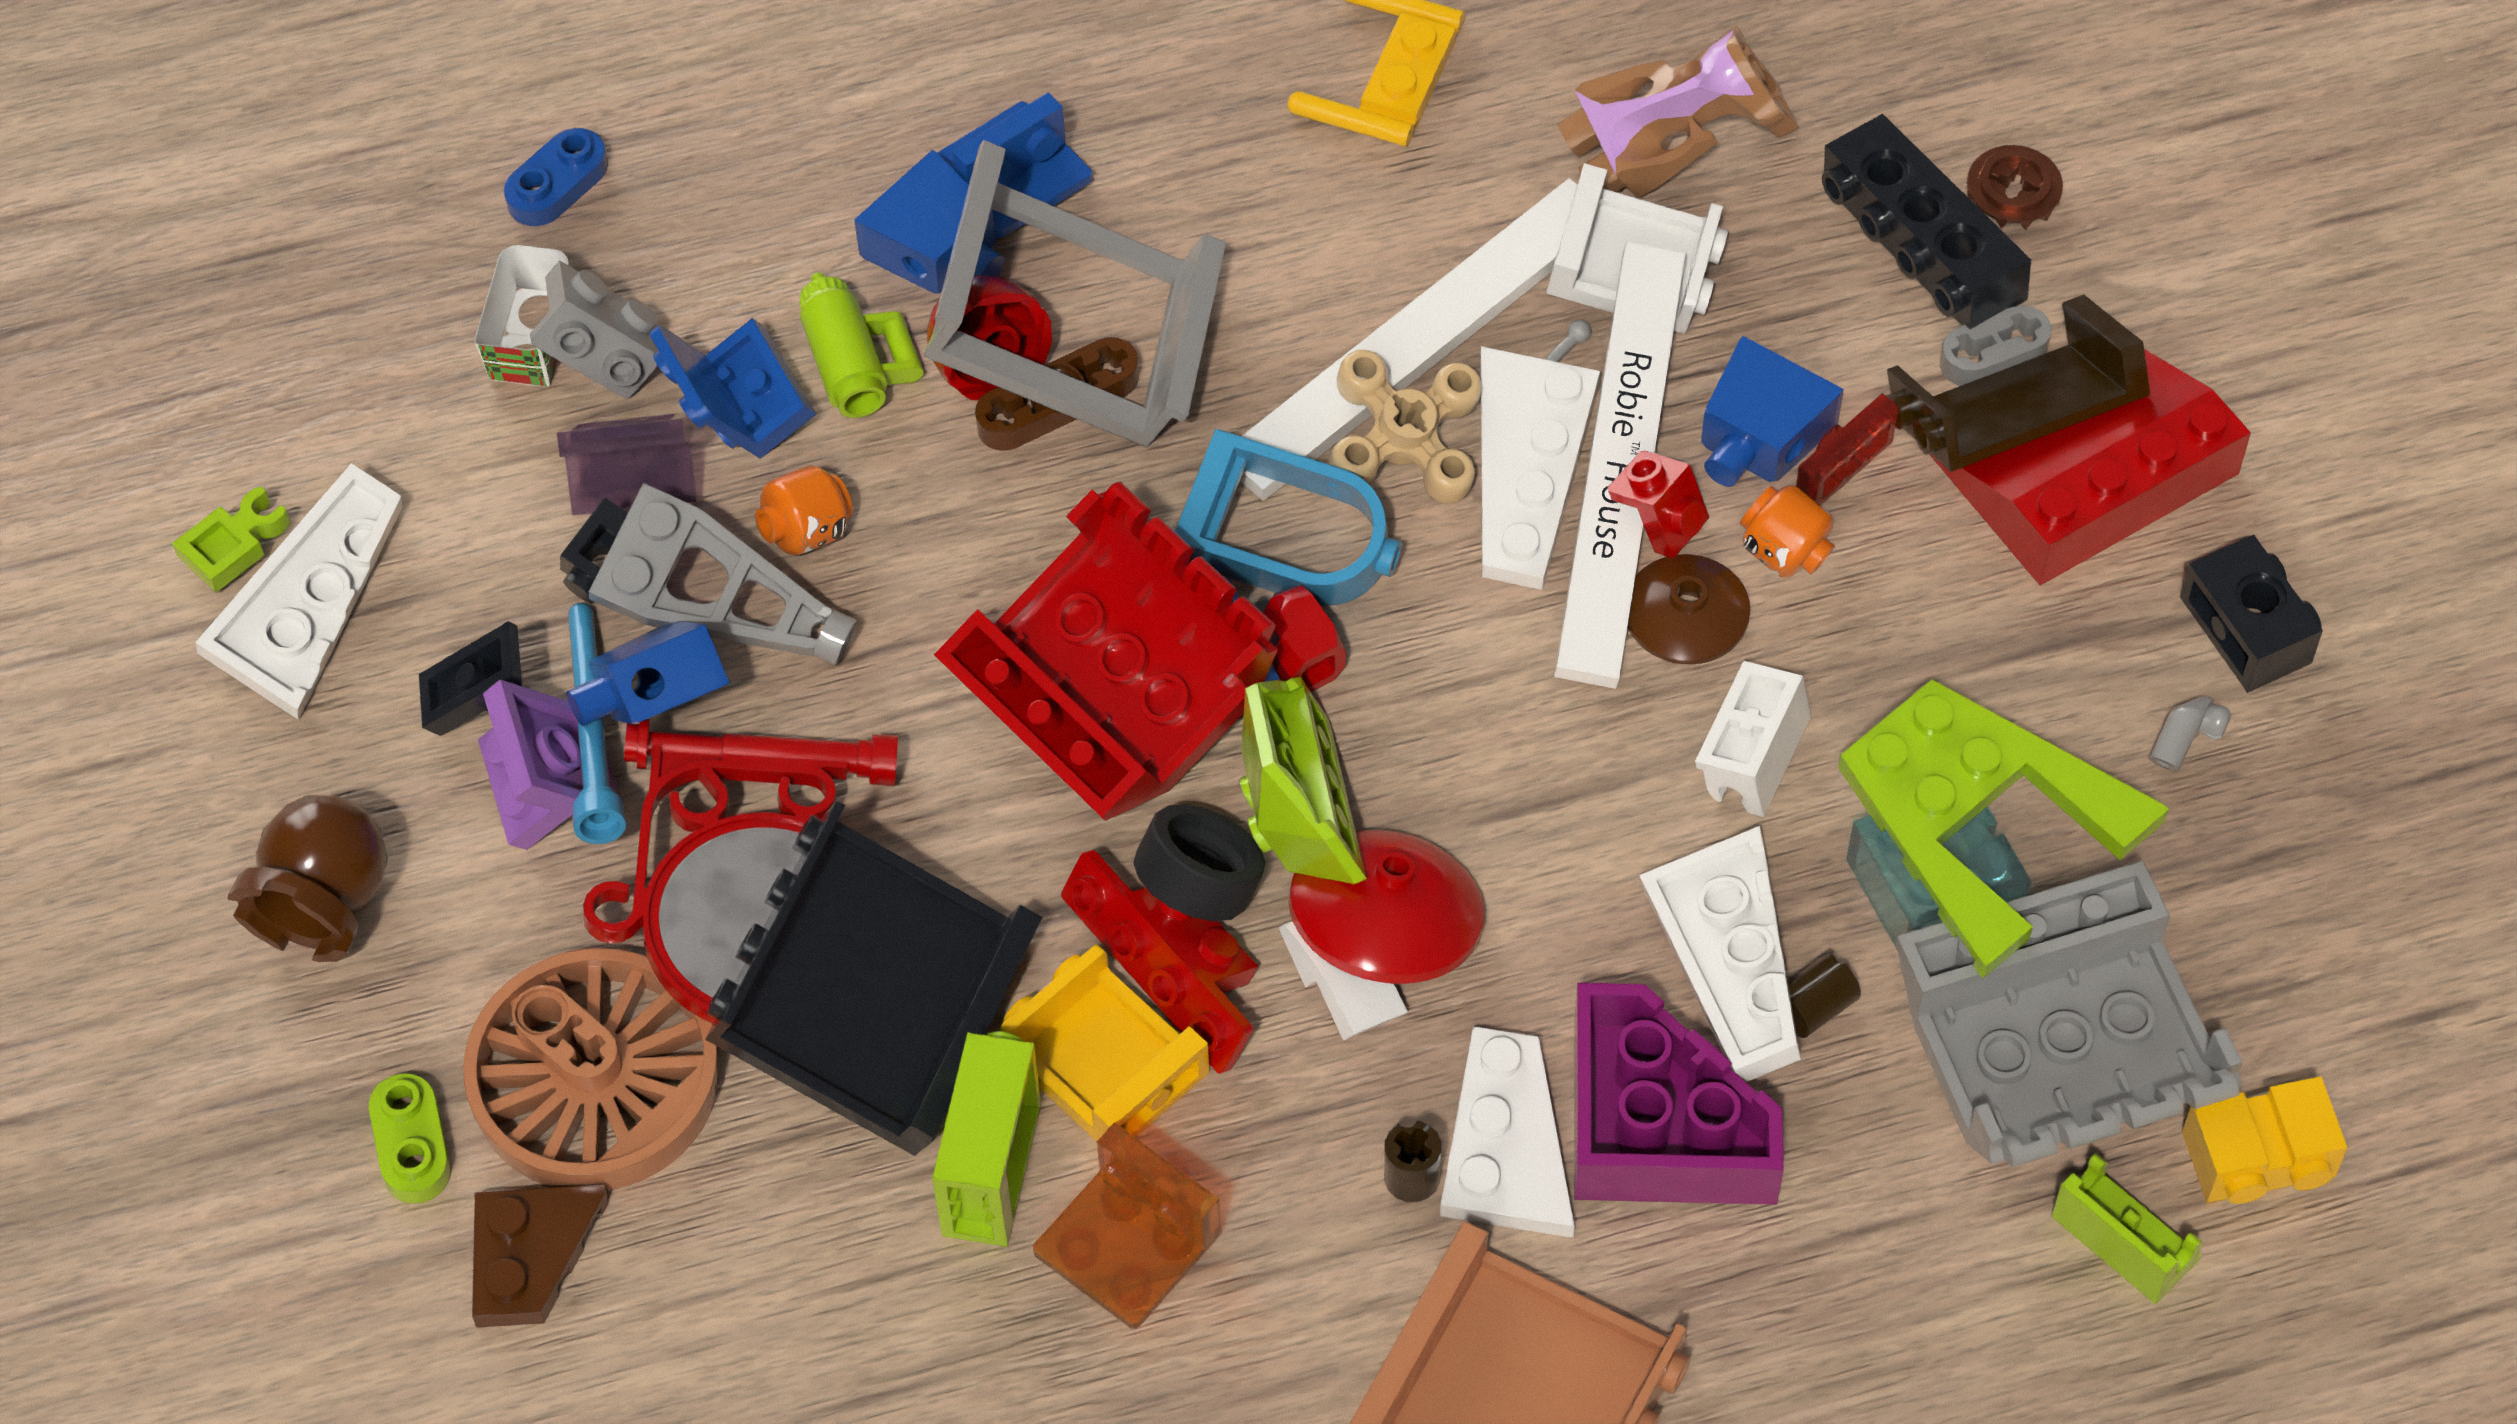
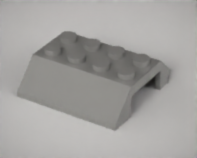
[1896,861,2242,1167]

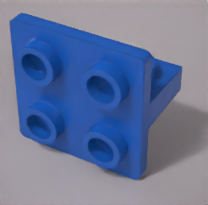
[937,92,1092,238]

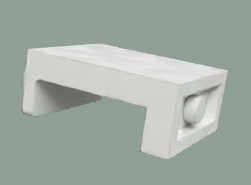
[1546,163,1728,334]

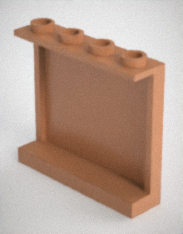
[1349,1221,1691,1424]

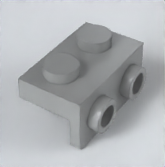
[530,260,658,398]

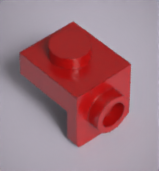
[1607,450,1710,558]

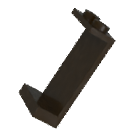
[1885,294,2150,472]

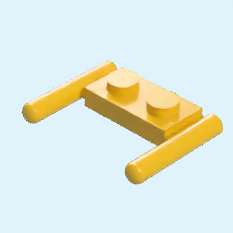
[1287,0,1465,147]

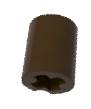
[1788,954,1861,1038]
[1384,1120,1441,1202]

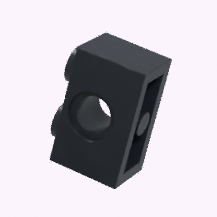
[2180,535,2323,693]

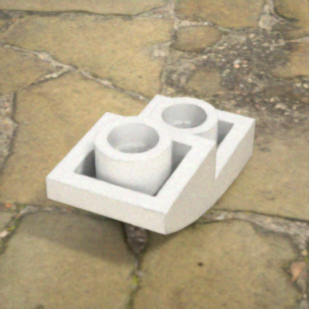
[1279,921,1408,1041]

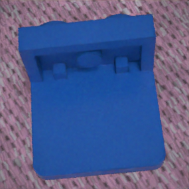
[649,318,816,459]

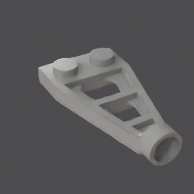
[589,483,857,666]

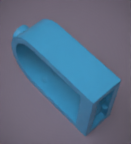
[1175,429,1402,606]

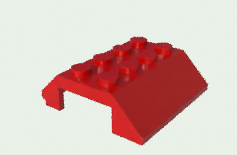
[934,482,1278,821]

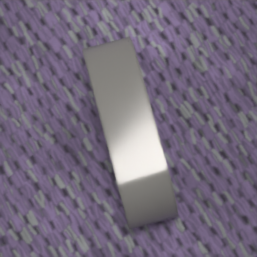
[1939,305,2052,386]

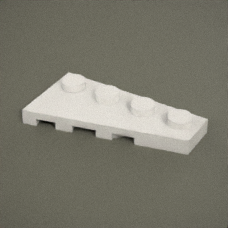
[1481,346,1600,590]
[1639,826,1801,1082]

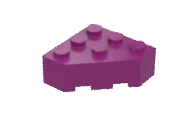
[1574,983,1784,1205]

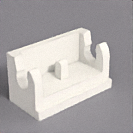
[1695,661,1811,817]

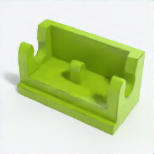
[2051,1154,2203,1305]

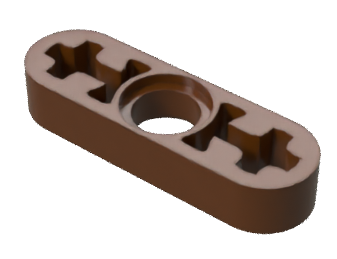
[975,337,1139,451]

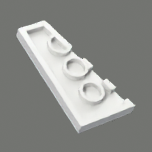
[195,463,402,720]

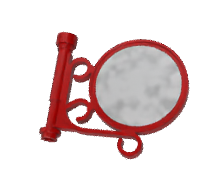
[583,719,898,1024]

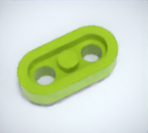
[368,1073,451,1204]

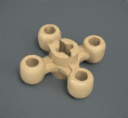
[1328,350,1482,504]

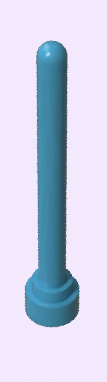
[568,603,626,844]

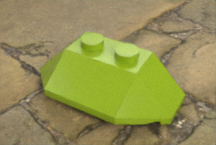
[1239,677,1367,884]

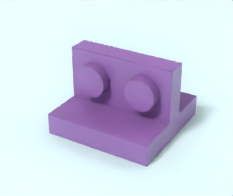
[478,680,619,850]

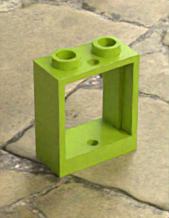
[932,1032,1041,1247]

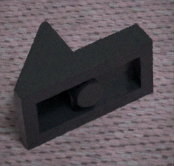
[419,621,522,736]

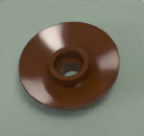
[1628,554,1750,665]

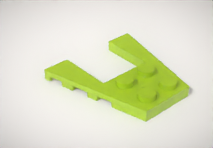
[1838,679,2169,979]

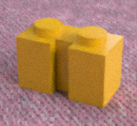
[2182,1076,2348,1204]

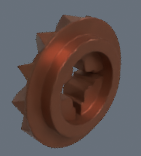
[1967,145,2063,230]

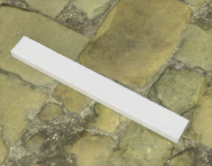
[1240,178,1577,501]

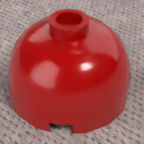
[927,276,1052,401]

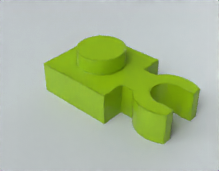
[172,486,291,593]

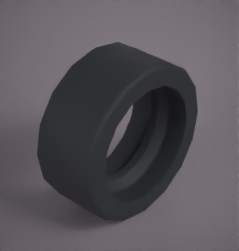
[1133,804,1266,922]

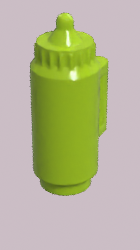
[799,272,924,418]

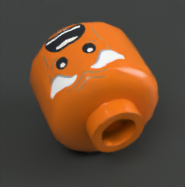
[755,465,852,556]
[1739,486,1835,578]

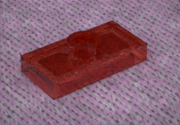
[1796,393,1898,506]

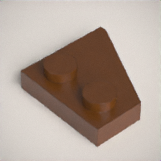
[472,1184,608,1328]

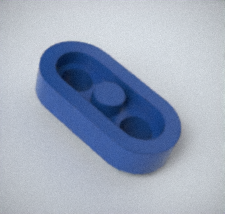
[504,128,608,226]

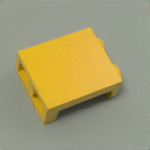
[1001,944,1209,1157]

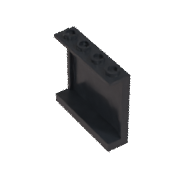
[705,800,1043,1156]

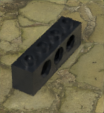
[1822,113,2032,329]

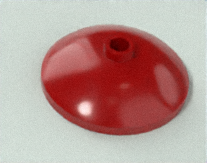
[1289,830,1484,984]

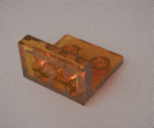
[1033,1122,1222,1329]

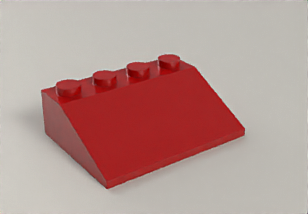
[1929,349,2251,586]

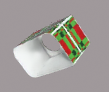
[474,245,569,387]

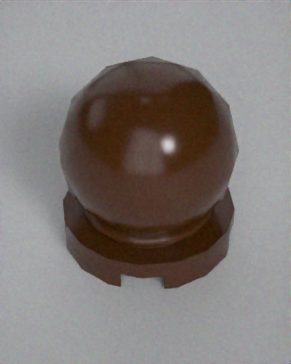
[227,795,388,962]

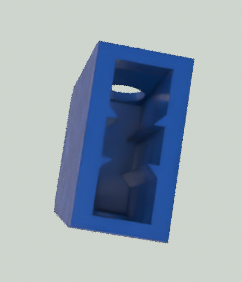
[854,150,1005,294]
[1701,336,1844,487]
[566,621,730,726]

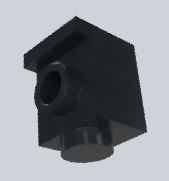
[560,497,628,603]

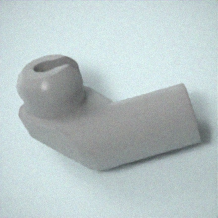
[2149,696,2231,772]

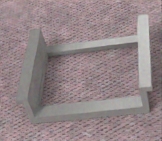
[923,140,1226,447]

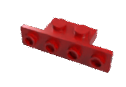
[1061,850,1259,1074]

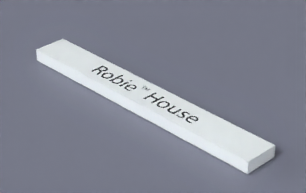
[1554,241,1686,689]

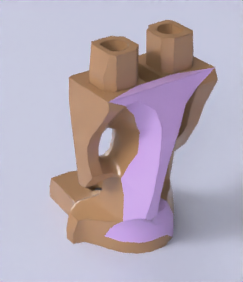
[1558,25,1799,199]

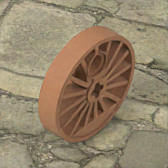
[463,948,719,1191]

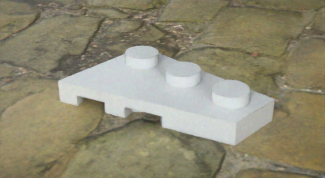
[1440,1026,1575,1238]

